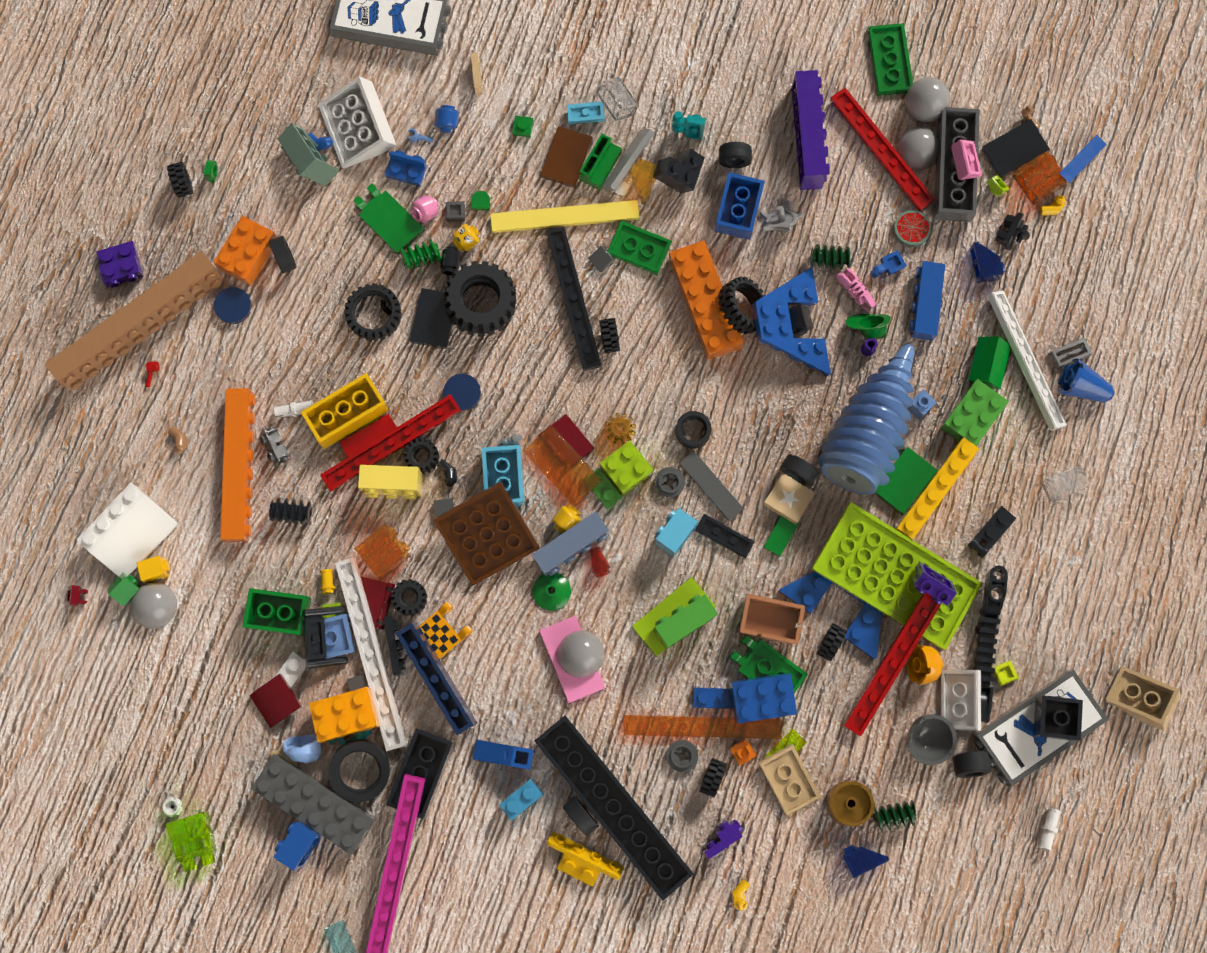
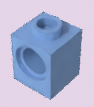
[907,389,937,420]

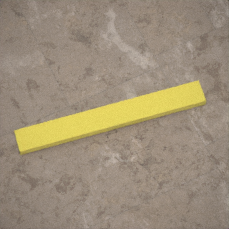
[491,200,639,233]

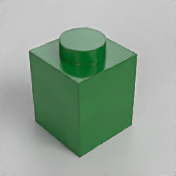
[107,573,140,607]

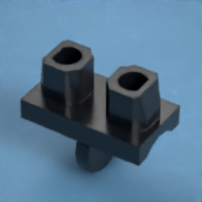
[996,212,1030,250]

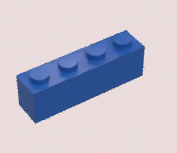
[909,261,945,341]

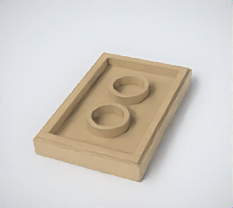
[757,744,821,817]

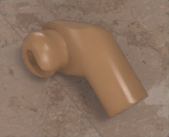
[1021,105,1040,129]
[168,426,188,454]

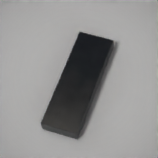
[695,514,755,559]

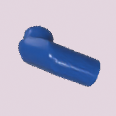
[308,133,333,150]

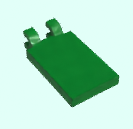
[353,183,425,255]
[728,635,808,693]

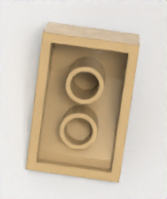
[1105,666,1181,732]

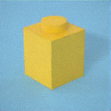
[137,556,170,583]

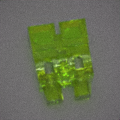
[165,811,217,872]

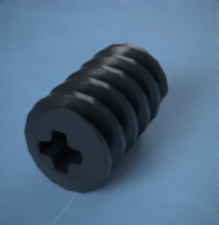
[269,497,312,525]

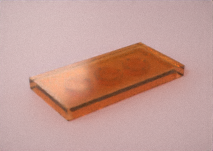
[524,425,602,507]

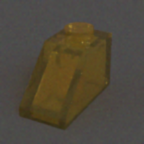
[630,158,657,205]

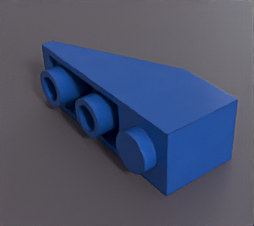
[473,740,535,770]

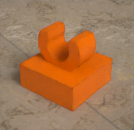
[729,739,756,766]

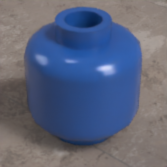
[434,105,459,133]

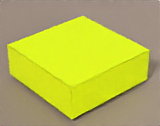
[993,660,1019,687]

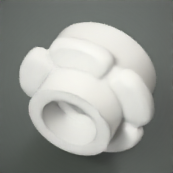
[162,797,182,817]

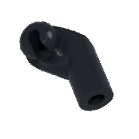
[437,459,458,487]

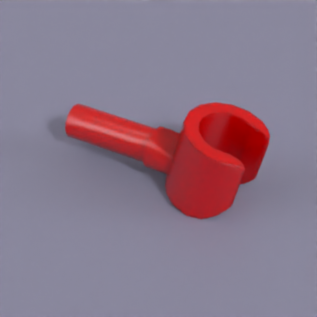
[145,361,160,387]

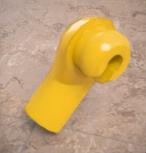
[1040,195,1065,216]
[732,879,750,911]

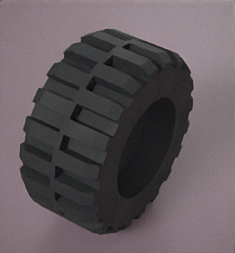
[444,261,516,337]

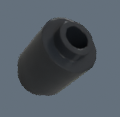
[440,246,461,276]

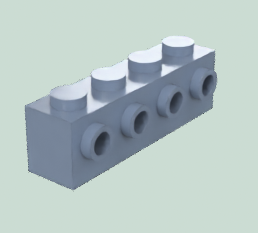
[532,511,609,576]

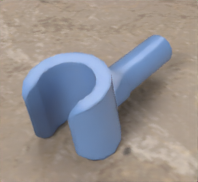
[407,128,434,143]

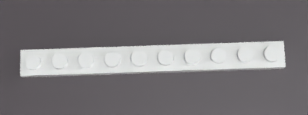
[335,557,407,752]

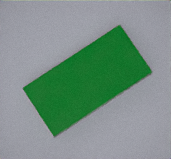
[867,23,913,96]

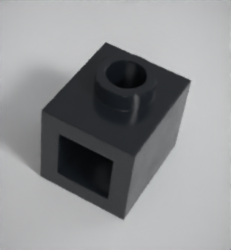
[789,304,814,336]

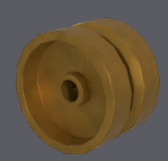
[826,781,874,827]

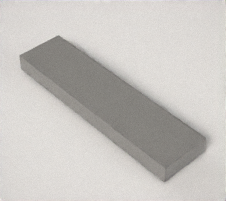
[602,128,654,191]

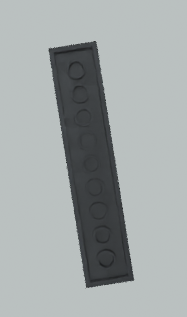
[534,715,694,901]

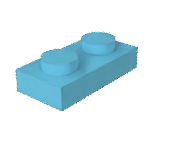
[567,101,605,125]

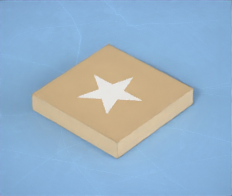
[763,473,815,525]

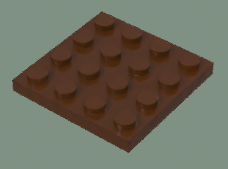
[433,481,540,586]

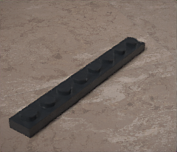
[546,226,602,372]

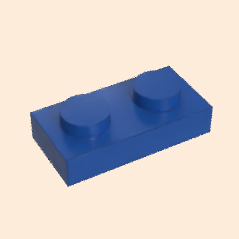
[693,688,733,709]

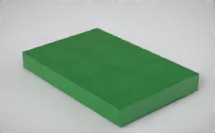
[608,220,672,276]
[875,447,938,515]

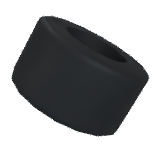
[952,751,992,778]

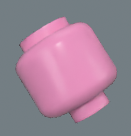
[411,195,438,223]

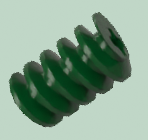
[810,244,850,270]
[873,800,917,832]

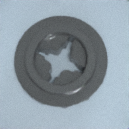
[655,467,685,498]
[667,740,698,772]

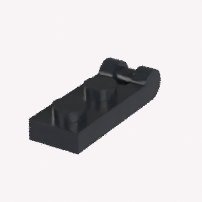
[967,506,1017,558]

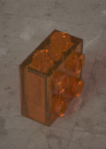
[1013,151,1067,205]
[354,524,411,580]

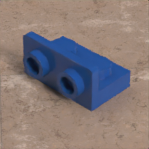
[385,150,427,187]

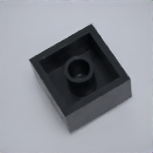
[1033,695,1083,741]

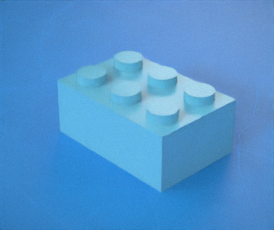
[482,445,525,506]

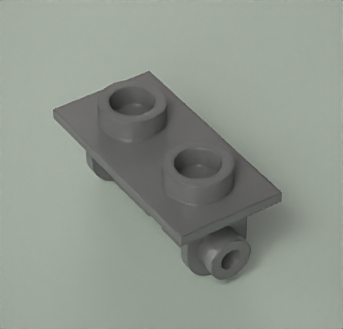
[259,426,289,468]

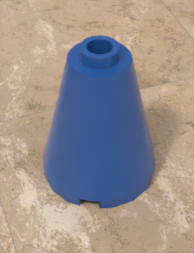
[1058,358,1115,403]

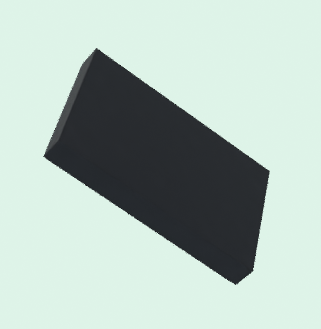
[981,119,1050,178]
[410,288,453,349]

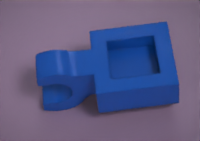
[871,250,907,278]

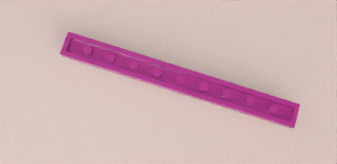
[366,774,425,953]

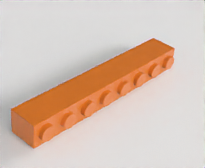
[220,388,256,542]

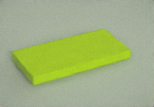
[632,577,716,657]

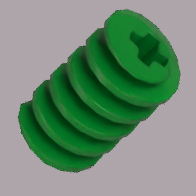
[400,239,441,270]

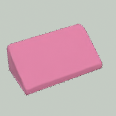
[951,140,982,180]

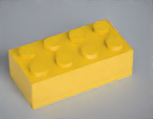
[301,373,390,449]

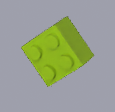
[600,440,654,497]

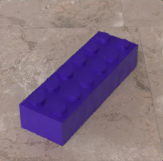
[791,70,830,190]

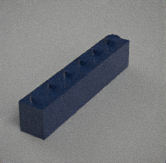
[395,622,478,735]

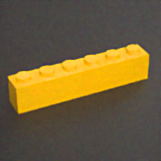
[895,437,980,540]

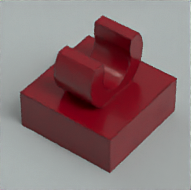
[66,585,88,607]

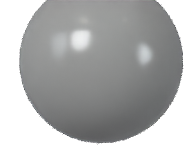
[905,77,950,122]
[896,127,939,170]
[130,582,177,628]
[558,631,604,678]

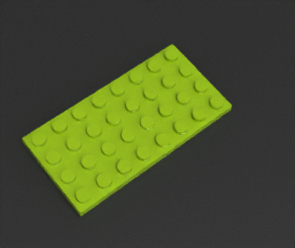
[811,502,983,650]

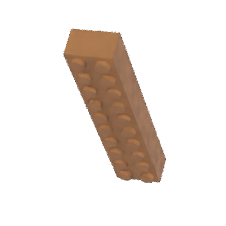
[45,251,224,391]

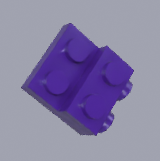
[96,241,144,288]
[912,561,957,606]
[702,819,743,859]

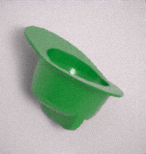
[845,314,891,339]

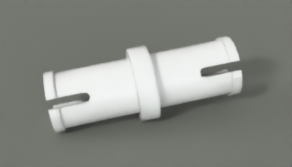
[274,400,314,419]
[1038,808,1061,851]

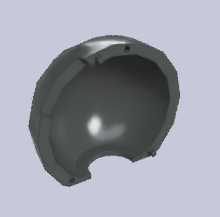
[906,714,958,765]

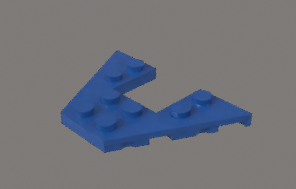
[752,267,831,377]
[779,571,882,660]

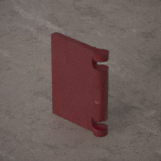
[538,414,595,470]
[348,576,395,630]

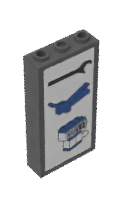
[329,0,451,56]
[972,669,1109,786]

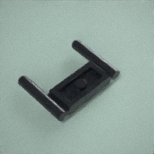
[302,606,348,669]

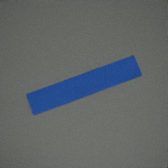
[1059,135,1107,183]

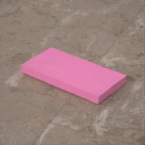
[539,615,605,703]

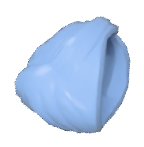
[282,734,322,763]

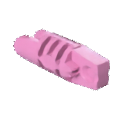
[836,268,876,312]

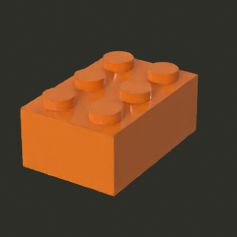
[213,215,277,286]

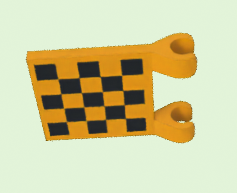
[420,602,473,659]

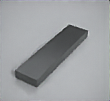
[679,451,744,521]

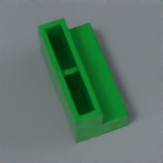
[579,133,622,190]
[968,336,1011,389]

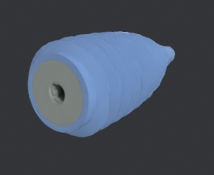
[818,344,915,495]

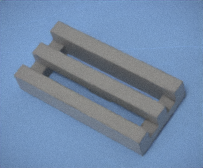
[1049,338,1093,369]

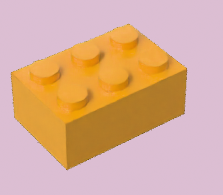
[309,687,380,743]

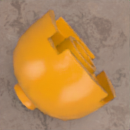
[906,645,944,685]

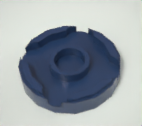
[214,287,252,324]
[443,373,481,412]

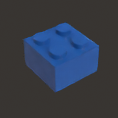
[274,821,322,871]

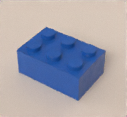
[714,172,765,240]
[729,673,797,723]

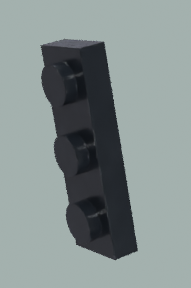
[384,616,406,676]

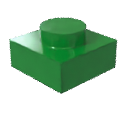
[512,115,534,138]

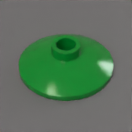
[532,573,571,611]

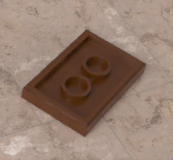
[540,126,593,188]

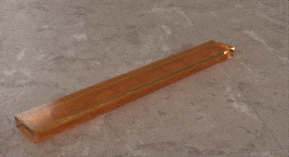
[624,715,782,739]

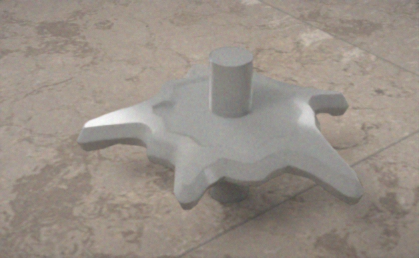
[760,200,803,233]

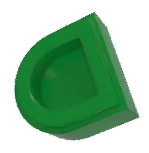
[203,160,218,183]
[471,191,490,211]

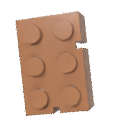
[738,593,805,646]

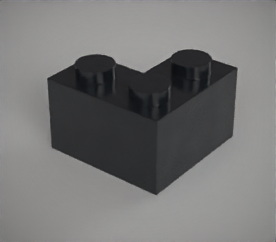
[653,149,705,194]

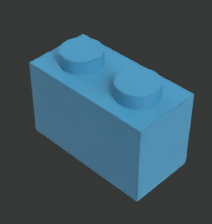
[499,779,544,821]

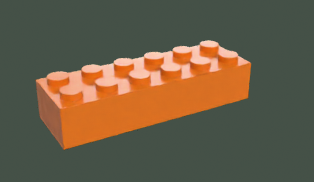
[668,240,744,361]

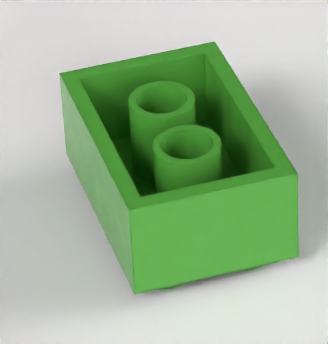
[940,379,1009,446]
[654,594,718,650]

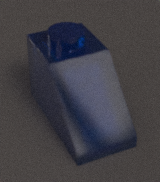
[969,242,1005,283]
[840,844,889,878]

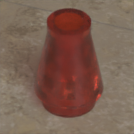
[589,547,611,577]

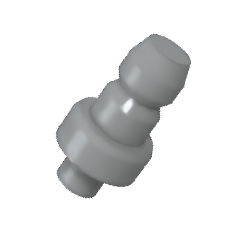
[501,433,523,446]

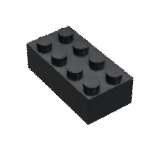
[386,728,455,819]

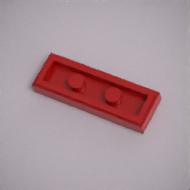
[339,413,396,457]

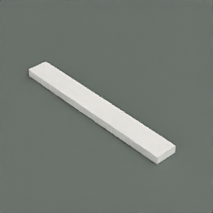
[987,290,1066,431]

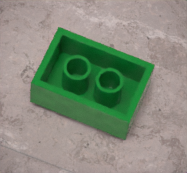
[242,588,312,637]

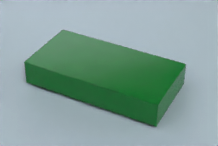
[763,516,799,557]

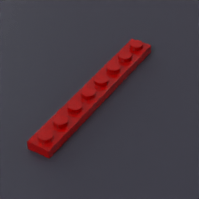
[830,87,935,211]
[320,394,461,492]
[843,592,941,736]

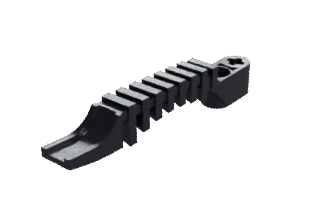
[973,565,1008,723]

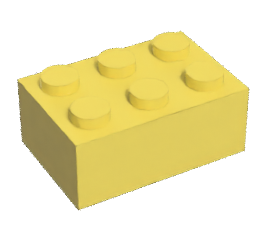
[358,465,423,500]

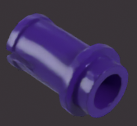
[861,338,877,356]

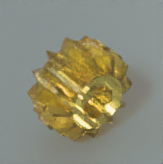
[604,413,636,445]

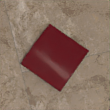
[249,674,303,728]

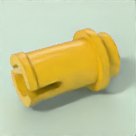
[320,569,335,594]

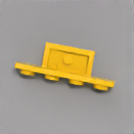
[547,832,624,887]

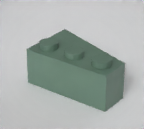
[277,123,339,186]

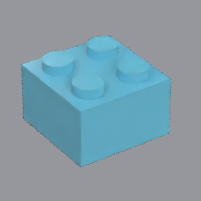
[654,508,698,558]

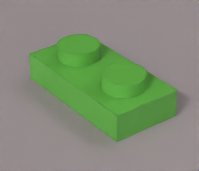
[584,468,623,510]

